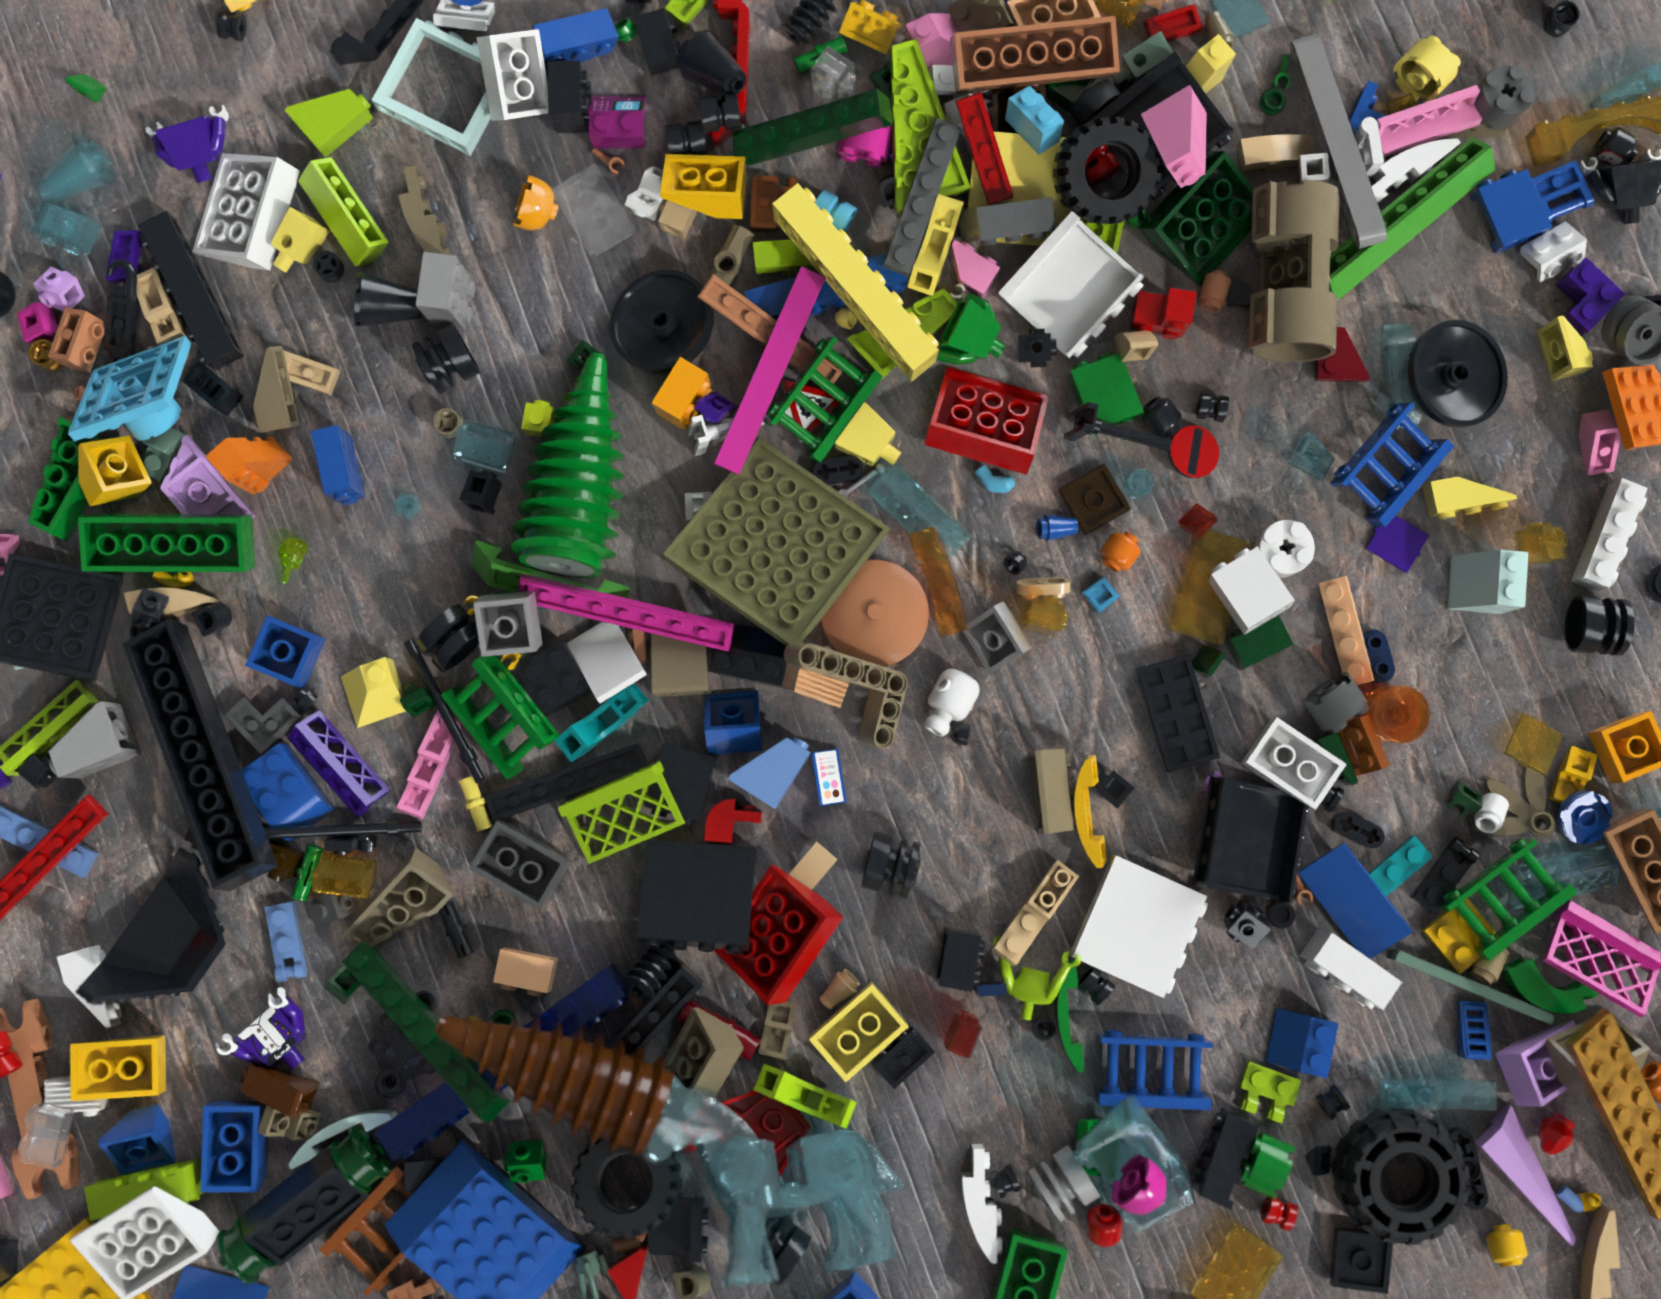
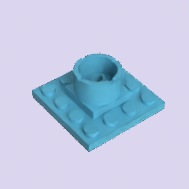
[68,336,191,441]

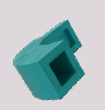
[555,682,649,762]

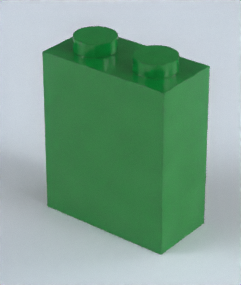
[1067,352,1144,435]

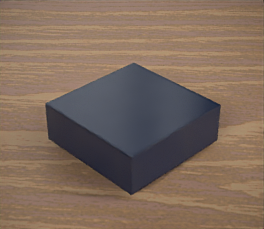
[976,981,1006,997]

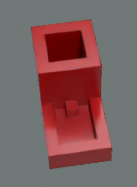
[704,799,763,843]

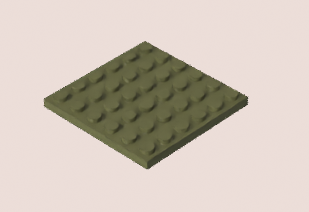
[662,437,890,646]

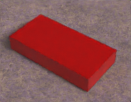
[1144,4,1203,42]

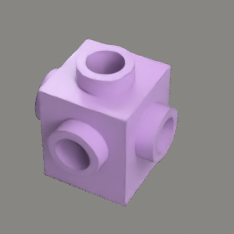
[33,267,85,312]

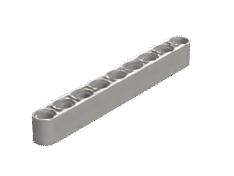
[1290,33,1387,249]

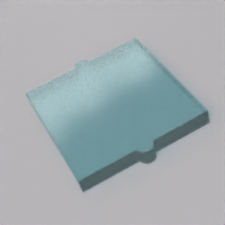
[1211,0,1270,38]

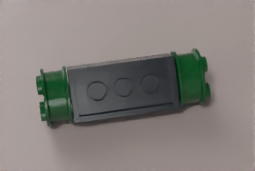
[216,1125,392,1284]

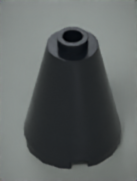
[677,30,746,94]
[354,272,422,326]

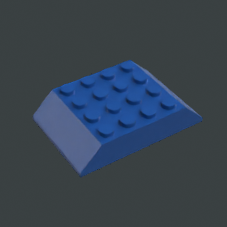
[384,1139,586,1299]

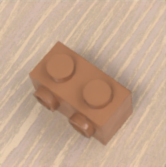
[48,307,106,373]

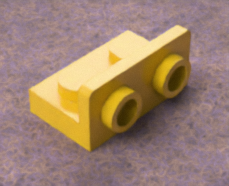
[839,0,902,55]

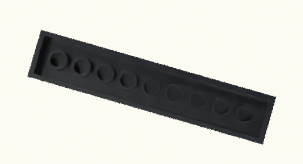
[123,618,278,891]

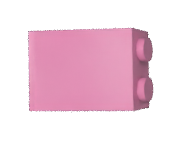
[1141,85,1207,188]

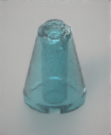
[38,134,117,203]

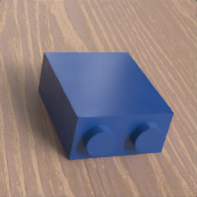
[311,425,365,505]

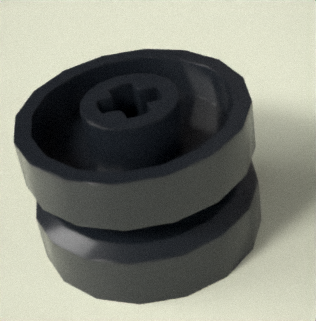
[415,604,479,673]

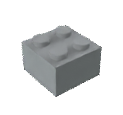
[473,591,543,657]

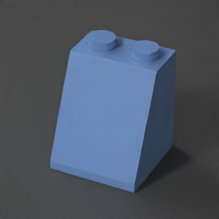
[728,737,811,809]

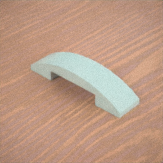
[288,1109,398,1170]

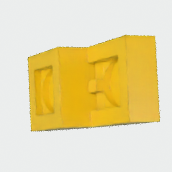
[1549,746,1598,804]

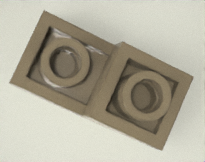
[257,1105,321,1140]

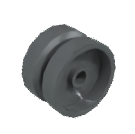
[1601,296,1661,365]

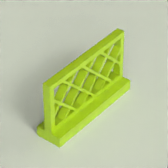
[558,761,685,864]

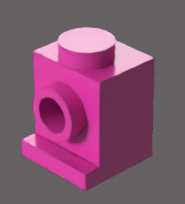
[17,302,58,344]

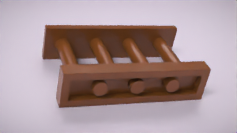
[319,1161,414,1296]

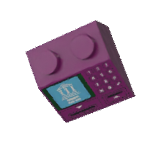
[589,96,646,149]

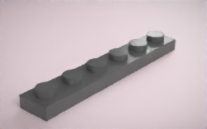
[883,118,961,277]

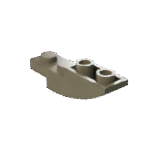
[398,165,451,255]

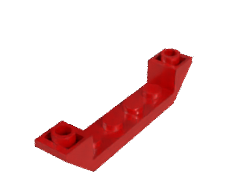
[708,0,750,146]

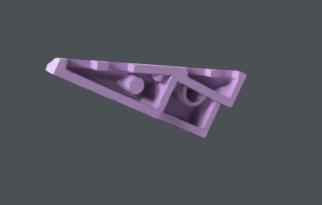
[1474,1104,1576,1246]

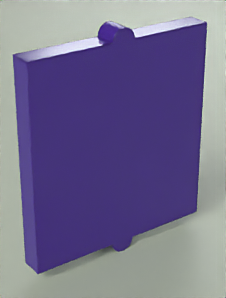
[1365,515,1429,573]

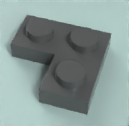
[224,697,303,754]

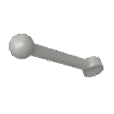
[838,463,885,498]

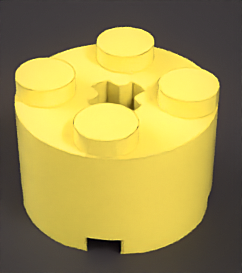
[1393,35,1461,102]

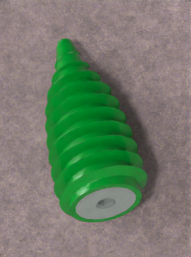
[511,353,624,578]

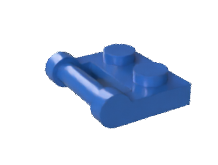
[1532,160,1594,223]

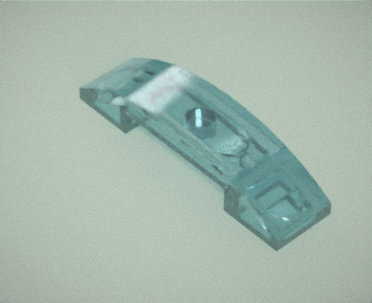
[1381,323,1421,430]

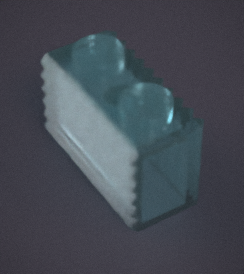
[32,202,102,256]

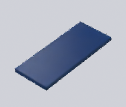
[172,1265,270,1299]

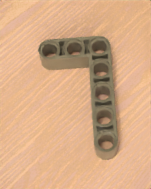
[784,642,908,749]

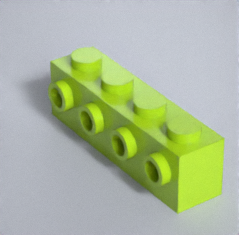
[298,157,389,267]

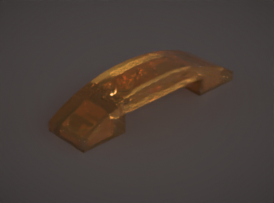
[908,526,968,638]

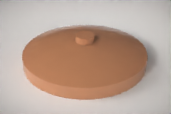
[822,560,929,667]

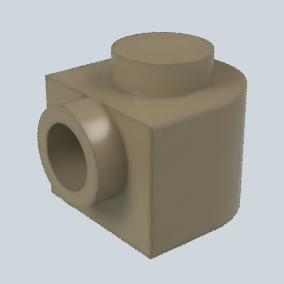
[673,1267,711,1299]

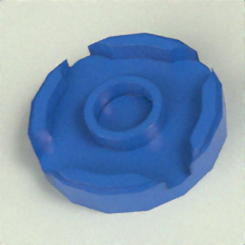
[1557,790,1613,844]

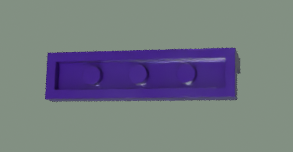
[288,710,390,818]

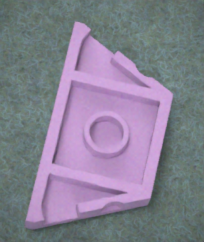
[160,435,256,519]

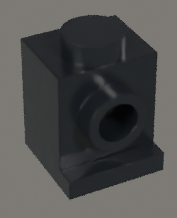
[459,470,502,515]

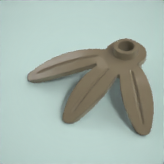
[1474,757,1556,838]

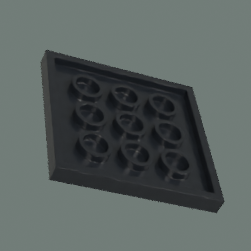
[0,553,123,681]

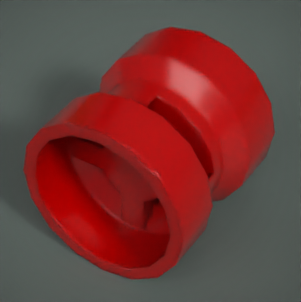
[1261,1196,1298,1232]

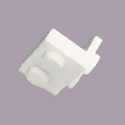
[1520,221,1587,283]

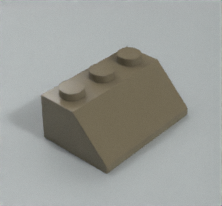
[1029,748,1076,834]
[664,1007,744,1108]
[1546,1015,1650,1101]

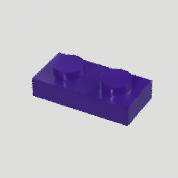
[694,391,737,423]

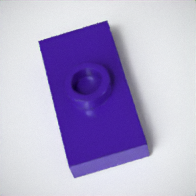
[105,230,142,283]

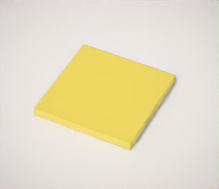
[968,132,1071,246]

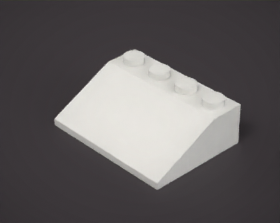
[192,153,300,270]
[70,1186,220,1299]

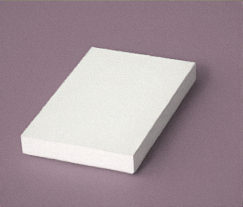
[567,622,647,703]

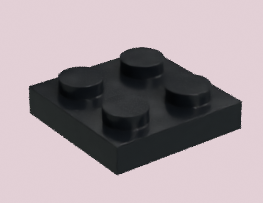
[1330,1228,1393,1294]

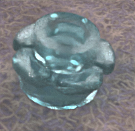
[395,493,422,519]

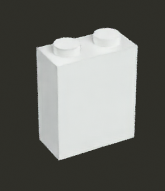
[1208,546,1295,635]

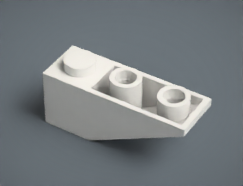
[57,945,121,1028]

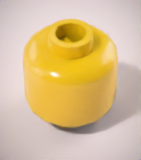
[1485,1224,1528,1267]

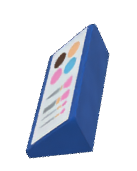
[811,749,847,806]

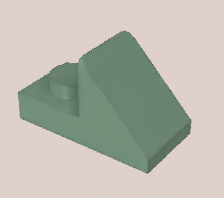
[141,427,186,482]

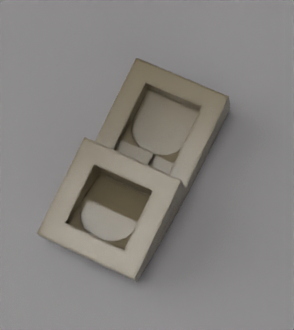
[758,1001,797,1061]

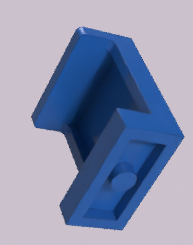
[1470,169,1553,254]

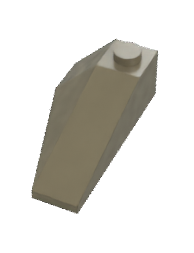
[342,847,455,947]

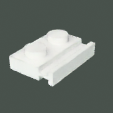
[433,0,495,31]

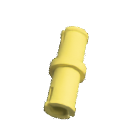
[458,776,493,832]

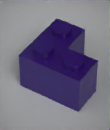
[1555,257,1625,336]

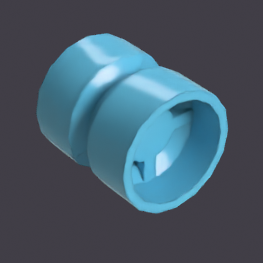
[815,190,858,233]

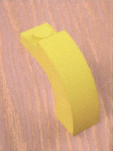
[907,194,964,296]

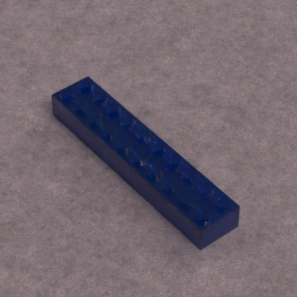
[374,963,628,1161]

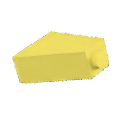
[1186,34,1236,93]

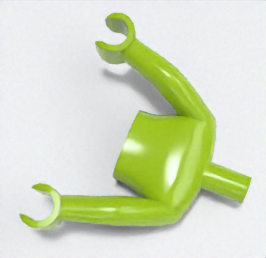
[993,936,1081,1021]

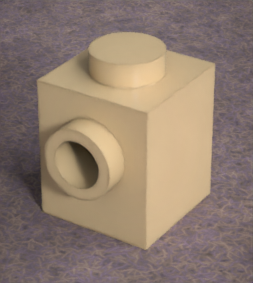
[658,199,697,240]

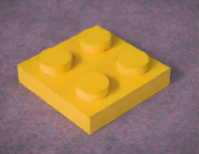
[1422,898,1496,974]

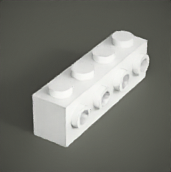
[1571,478,1648,592]

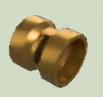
[28,339,63,372]

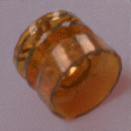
[1359,685,1430,743]

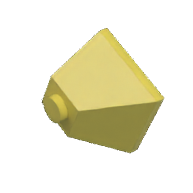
[1537,315,1593,381]
[341,657,406,728]

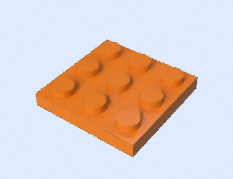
[1602,365,1661,450]

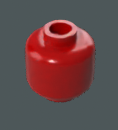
[1086,1204,1123,1247]

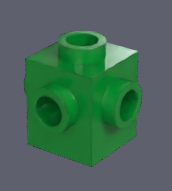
[503,1140,547,1183]

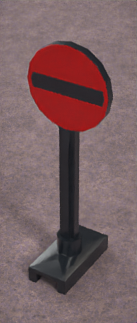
[1063,402,1219,479]

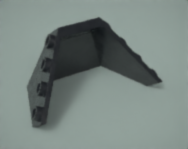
[75,847,226,1005]

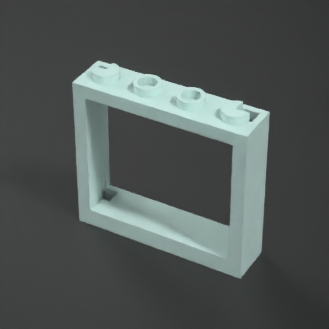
[372,18,491,156]

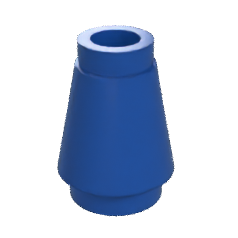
[1036,515,1078,542]

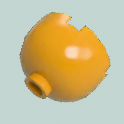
[512,175,558,231]

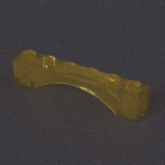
[1525,94,1661,166]

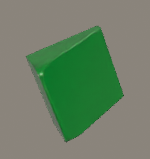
[65,75,107,103]

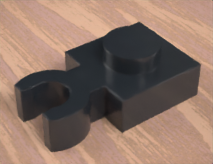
[1096,762,1135,809]
[324,835,377,855]

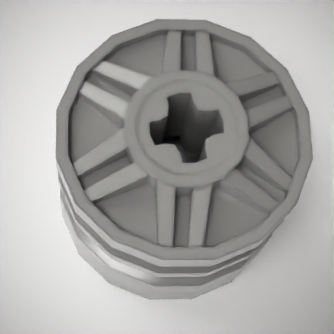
[1028,1145,1100,1223]

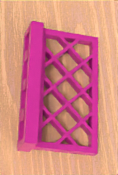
[1542,901,1661,1018]

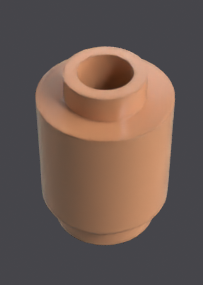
[1199,270,1231,312]

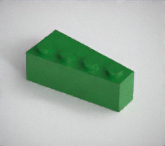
[28,416,104,541]

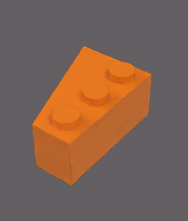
[205,436,294,495]

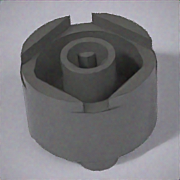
[1474,65,1536,130]
[1302,672,1369,733]

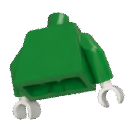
[937,284,1006,365]

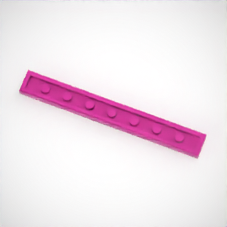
[714,266,826,475]
[518,574,734,651]

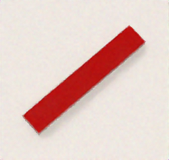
[0,794,109,921]

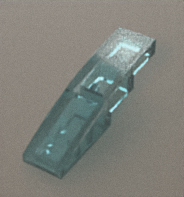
[1589,62,1661,110]

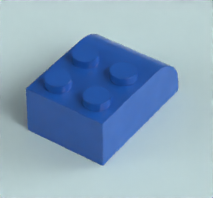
[242,743,335,842]
[200,1101,268,1192]

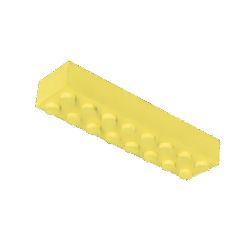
[772,183,939,382]

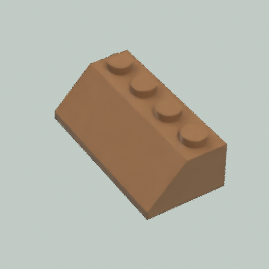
[1603,809,1661,934]

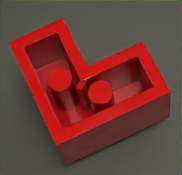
[1129,288,1197,340]

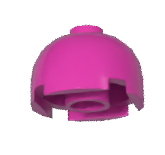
[1111,1155,1167,1215]

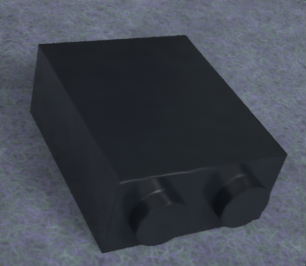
[646,743,718,825]

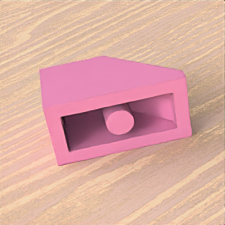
[1578,410,1621,476]

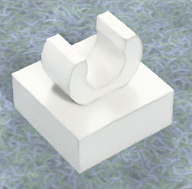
[685,492,712,521]

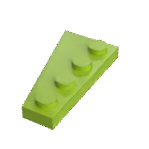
[847,288,958,379]

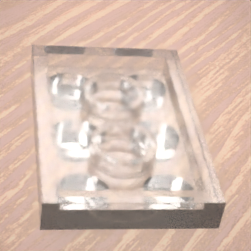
[552,163,636,259]

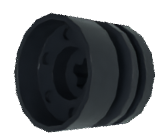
[411,323,480,394]
[1564,595,1635,656]
[861,831,921,899]
[739,1208,811,1287]

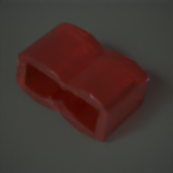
[943,1010,983,1059]

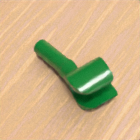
[1272,54,1291,90]

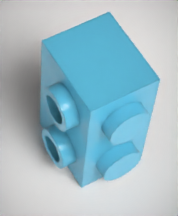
[1005,86,1064,155]

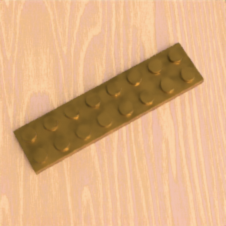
[1565,1008,1661,1220]

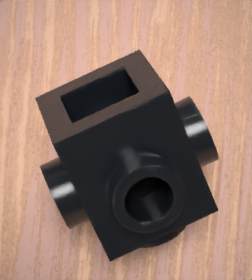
[1018,329,1057,368]
[1223,900,1271,950]

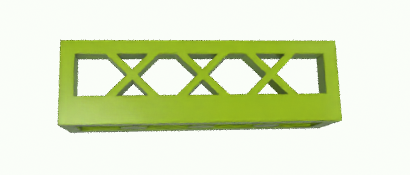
[0,679,99,776]

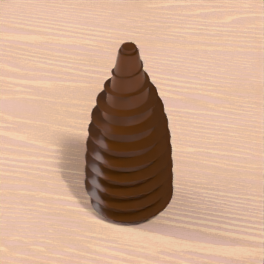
[435,1015,674,1157]

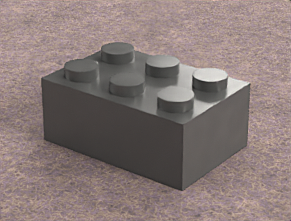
[469,820,573,910]

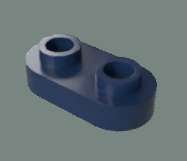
[1363,630,1395,683]

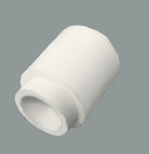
[1474,793,1509,833]

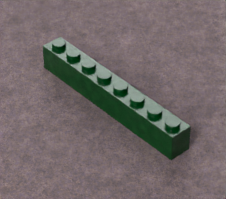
[341,941,511,1122]

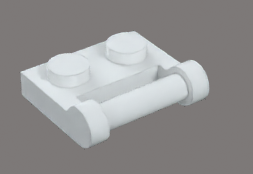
[1354,117,1384,180]

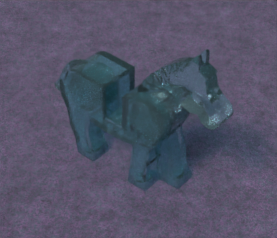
[643,1076,904,1288]

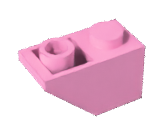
[950,240,1000,298]

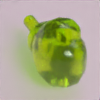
[278,537,309,584]

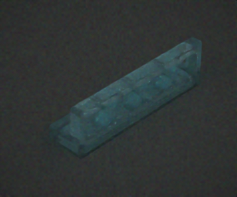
[868,463,973,566]
[1502,845,1619,910]

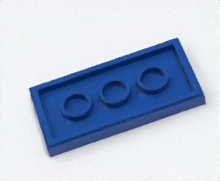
[1298,842,1412,959]

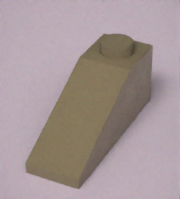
[253,346,300,433]

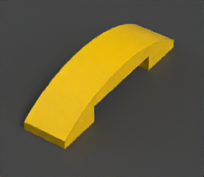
[1074,755,1107,868]

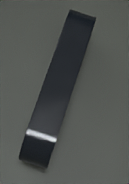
[1447,1127,1488,1210]

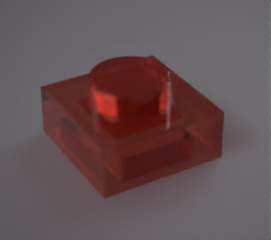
[1178,503,1218,539]

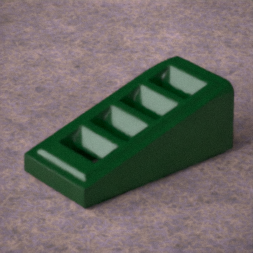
[1312,732,1358,785]

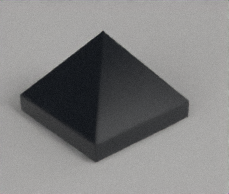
[1305,1145,1332,1176]

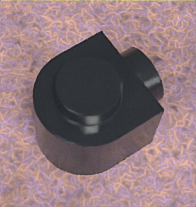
[878,174,895,209]
[191,602,232,637]
[18,753,56,789]

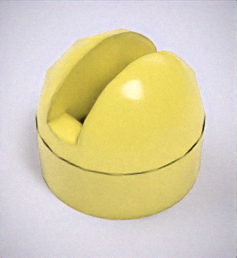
[835,307,857,330]

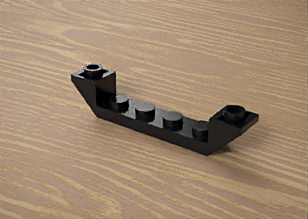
[329,0,424,65]

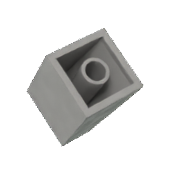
[49,701,141,778]

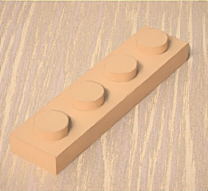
[1319,576,1375,685]

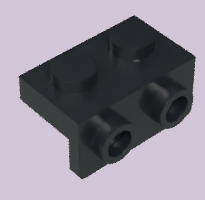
[872,1026,935,1089]

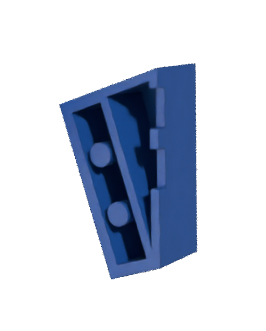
[532,8,618,76]

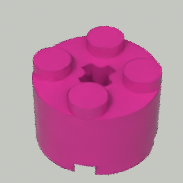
[835,126,893,168]

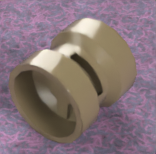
[433,408,465,440]

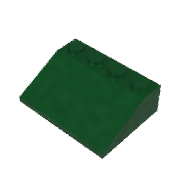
[1139,151,1254,286]

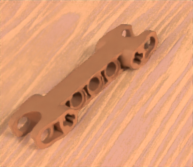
[0,998,80,1200]

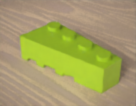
[84,1157,204,1221]

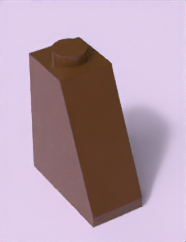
[240,1064,320,1118]

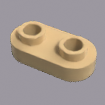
[1016,577,1070,600]

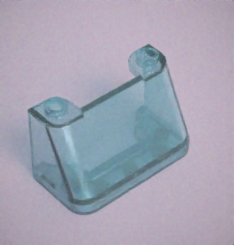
[1074,1095,1196,1233]

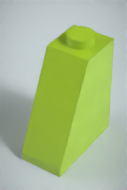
[284,89,373,158]

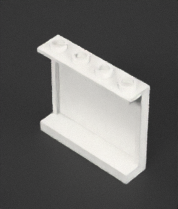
[998,211,1144,359]
[1069,855,1208,998]

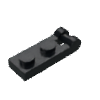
[1410,836,1480,914]

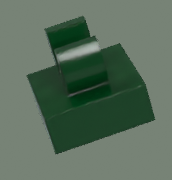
[567,340,602,372]
[400,682,436,718]
[1447,780,1482,818]

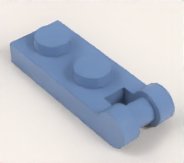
[265,901,307,983]

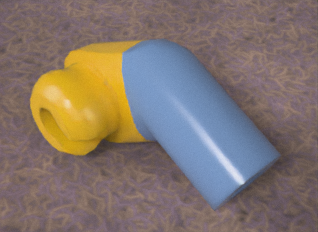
[1555,1185,1602,1213]

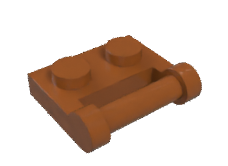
[1330,715,1390,776]

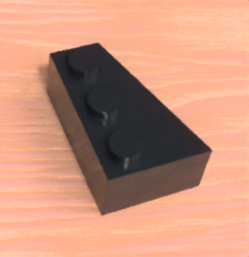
[1189,1108,1259,1210]

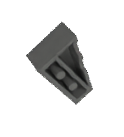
[959,197,1055,246]

